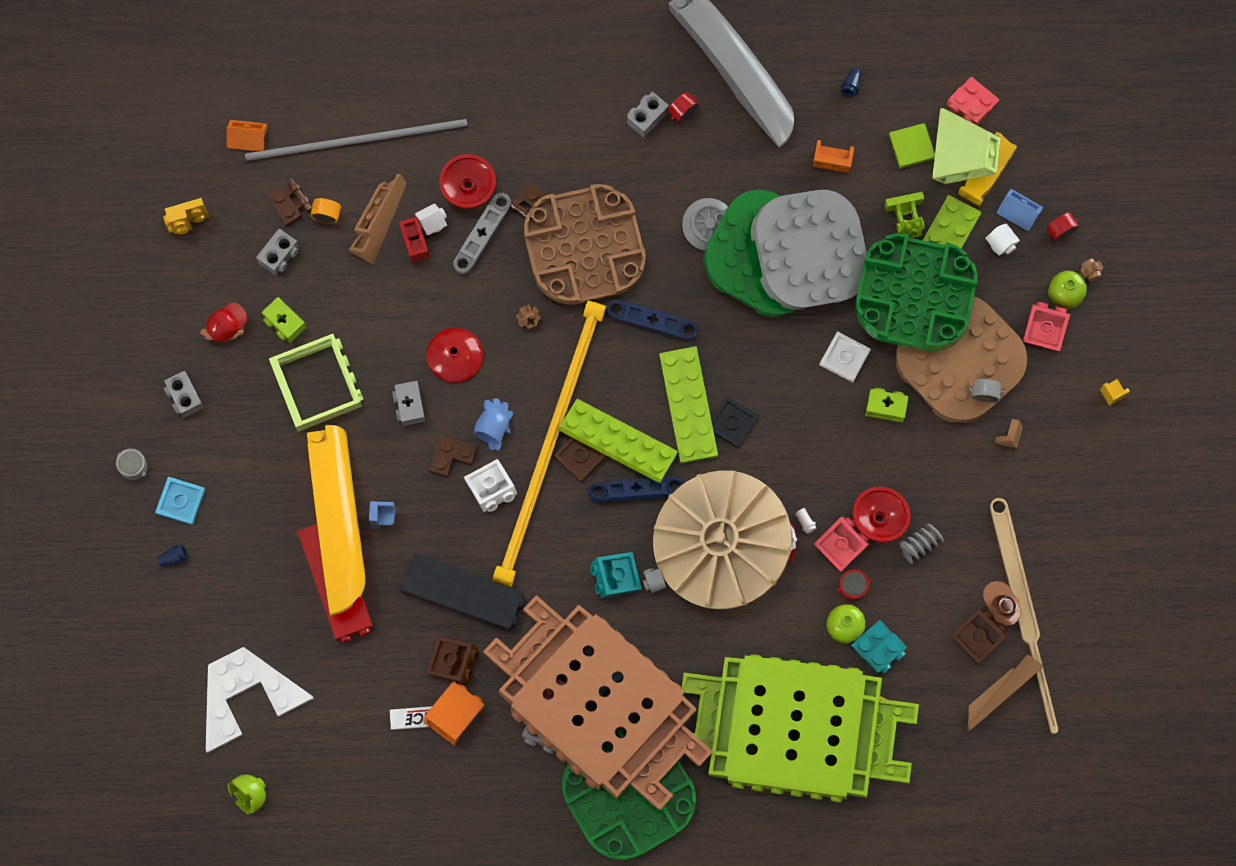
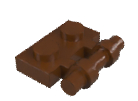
[266,179,312,227]

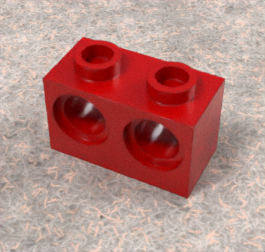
[399,217,429,263]

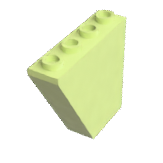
[932,108,1001,184]

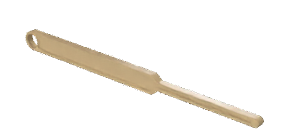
[990,498,1058,734]

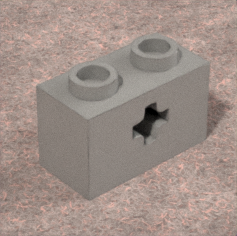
[392,381,425,426]

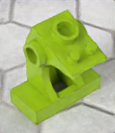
[884,192,925,238]

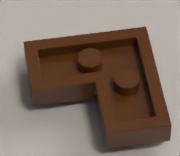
[429,435,477,477]

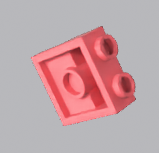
[947,77,999,125]
[1023,301,1070,351]
[814,516,870,572]

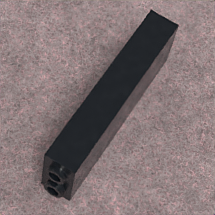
[400,553,526,632]

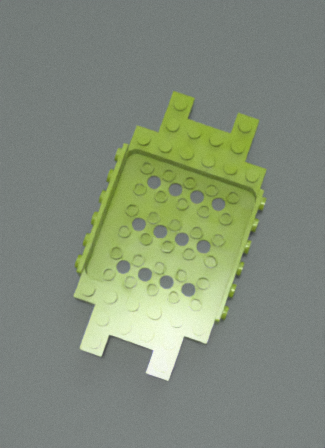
[682,654,919,803]

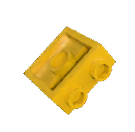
[163,198,209,235]

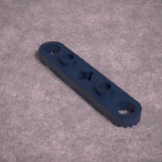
[607,299,699,341]
[588,476,684,503]

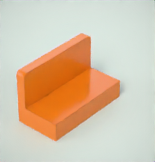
[227,120,267,151]

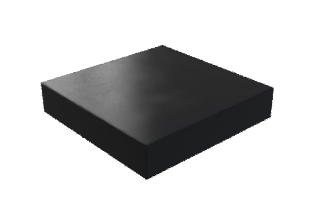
[711,396,759,449]

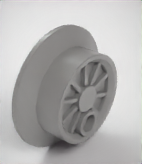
[682,198,728,250]

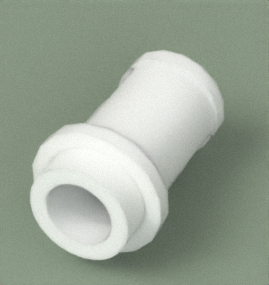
[794,508,816,534]

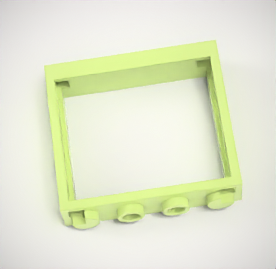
[269,334,364,432]

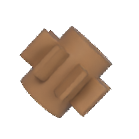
[1079,259,1104,282]
[516,304,541,329]

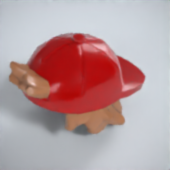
[200,303,247,342]

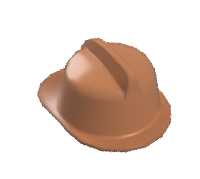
[983,581,1021,626]

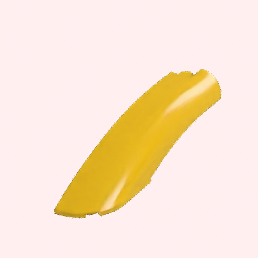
[307,425,366,616]

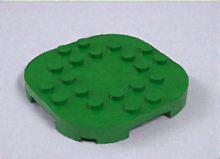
[703,190,796,317]
[855,233,978,351]
[562,728,696,861]

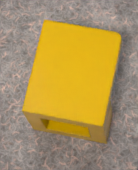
[1100,379,1130,406]

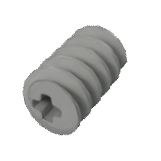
[900,524,944,564]

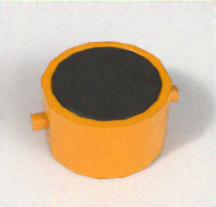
[310,198,341,224]

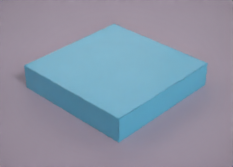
[155,477,206,525]

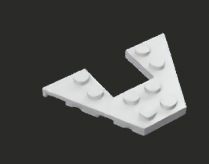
[206,647,314,753]

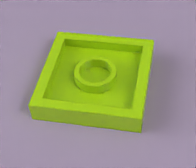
[889,123,935,169]

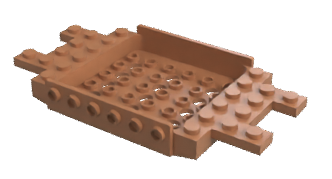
[483,595,713,811]

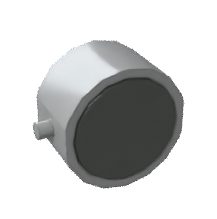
[969,379,1004,403]
[116,449,148,480]

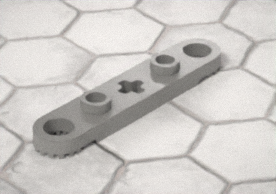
[453,193,511,274]

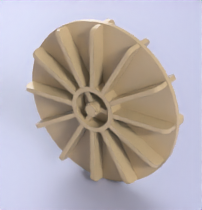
[653,470,792,609]

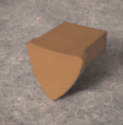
[995,419,1023,449]

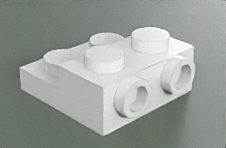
[464,459,517,512]

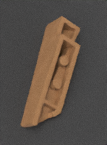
[349,174,407,264]
[967,655,1044,731]

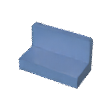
[997,189,1043,231]

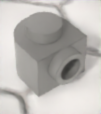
[643,568,666,593]

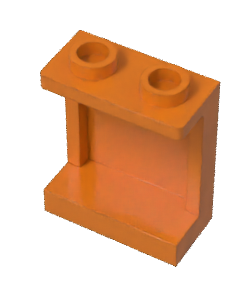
[423,681,485,746]

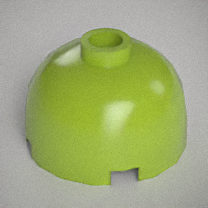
[1048,270,1087,309]
[826,604,865,644]
[228,774,266,815]

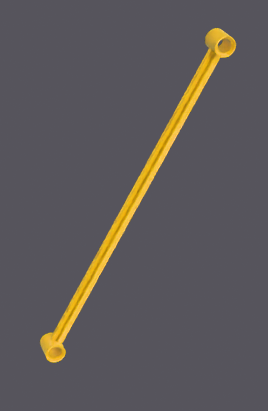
[492,300,606,588]

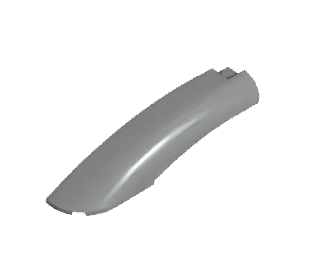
[668,0,794,148]

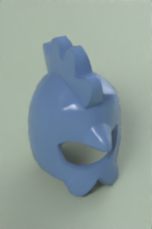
[474,399,513,451]

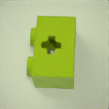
[262,297,306,343]
[865,388,908,423]

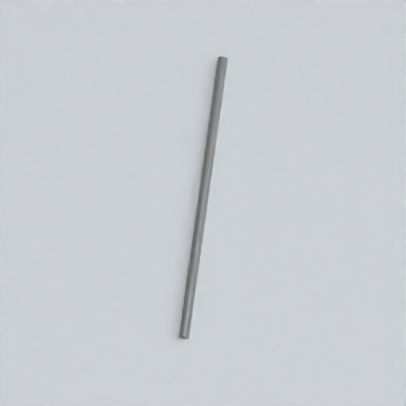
[245,119,468,161]

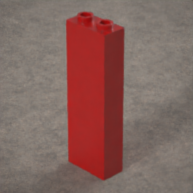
[297,524,374,643]

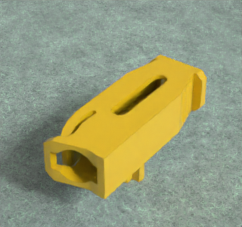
[958,132,1017,207]

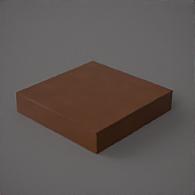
[554,437,607,483]

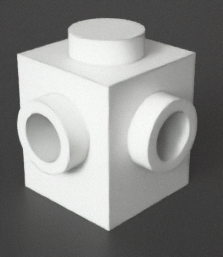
[415,203,447,236]
[985,224,1020,256]

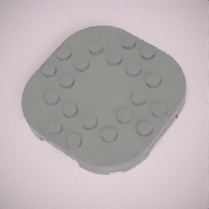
[751,190,867,310]

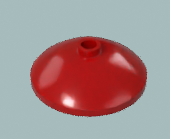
[439,154,496,209]
[426,328,483,383]
[852,487,910,543]

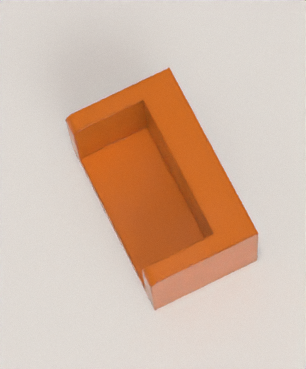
[812,140,854,173]

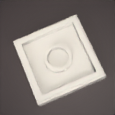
[819,331,871,383]

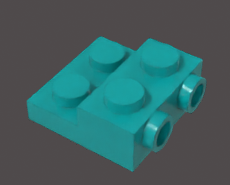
[590,552,642,599]
[851,620,907,675]

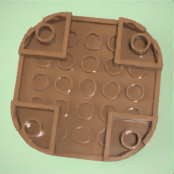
[524,184,646,305]
[896,297,1027,423]

